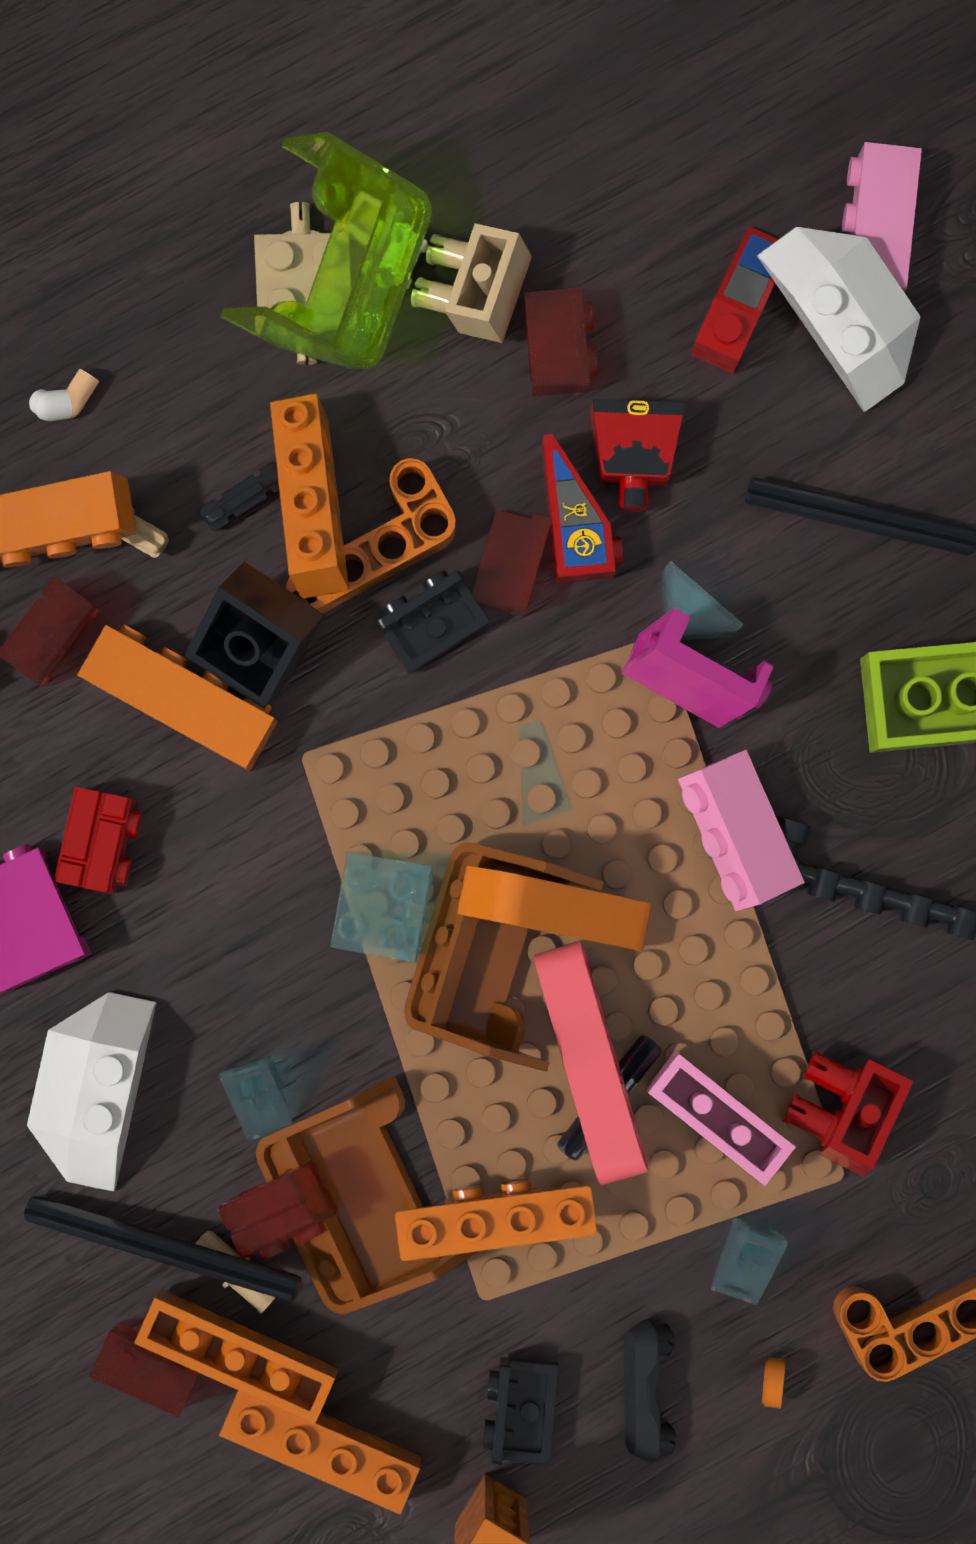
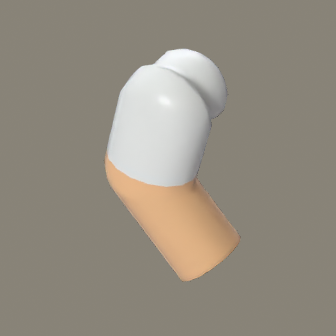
[29,369,99,422]

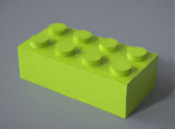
[860,642,976,753]

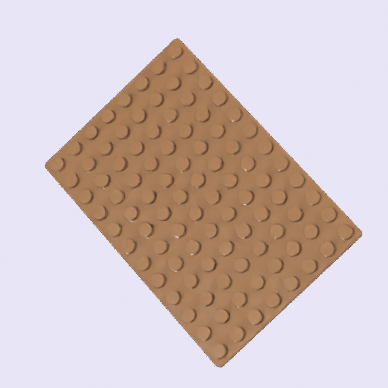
[302,643,844,1300]

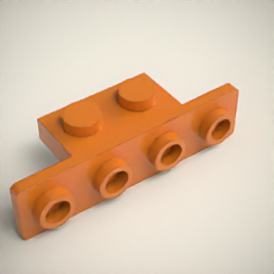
[395,1180,597,1261]

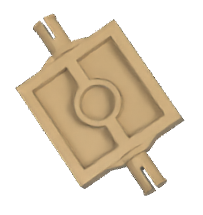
[254,202,353,365]

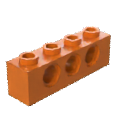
[270,393,349,599]
[134,1289,339,1424]
[219,1390,421,1515]

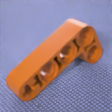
[286,458,456,613]
[457,865,652,951]
[833,1276,976,1382]

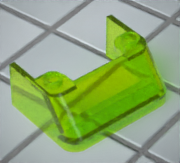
[221,132,432,369]

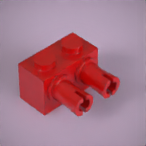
[782,1051,914,1176]

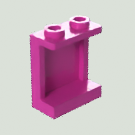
[621,608,773,728]
[0,844,92,994]

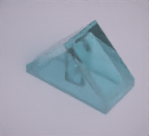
[661,561,743,640]
[219,1055,293,1141]
[711,1217,788,1305]

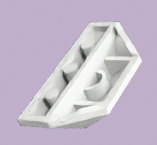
[757,227,920,412]
[27,992,157,1192]

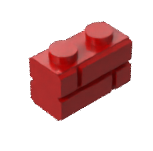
[54,787,142,894]

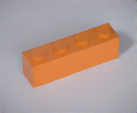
[0,471,137,568]
[77,624,278,771]
[454,1474,530,1544]

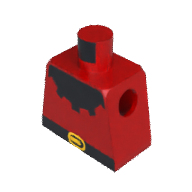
[591,399,684,512]

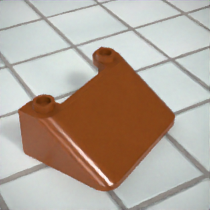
[256,1075,477,1314]

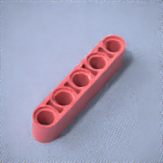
[534,941,649,1186]

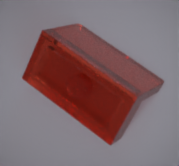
[472,510,552,616]

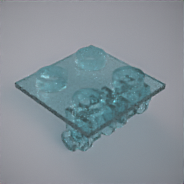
[330,852,434,963]

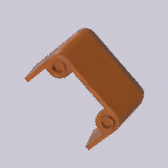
[404,842,604,1072]

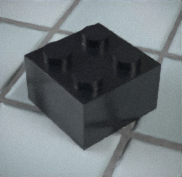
[184,561,325,709]

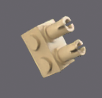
[411,223,532,343]

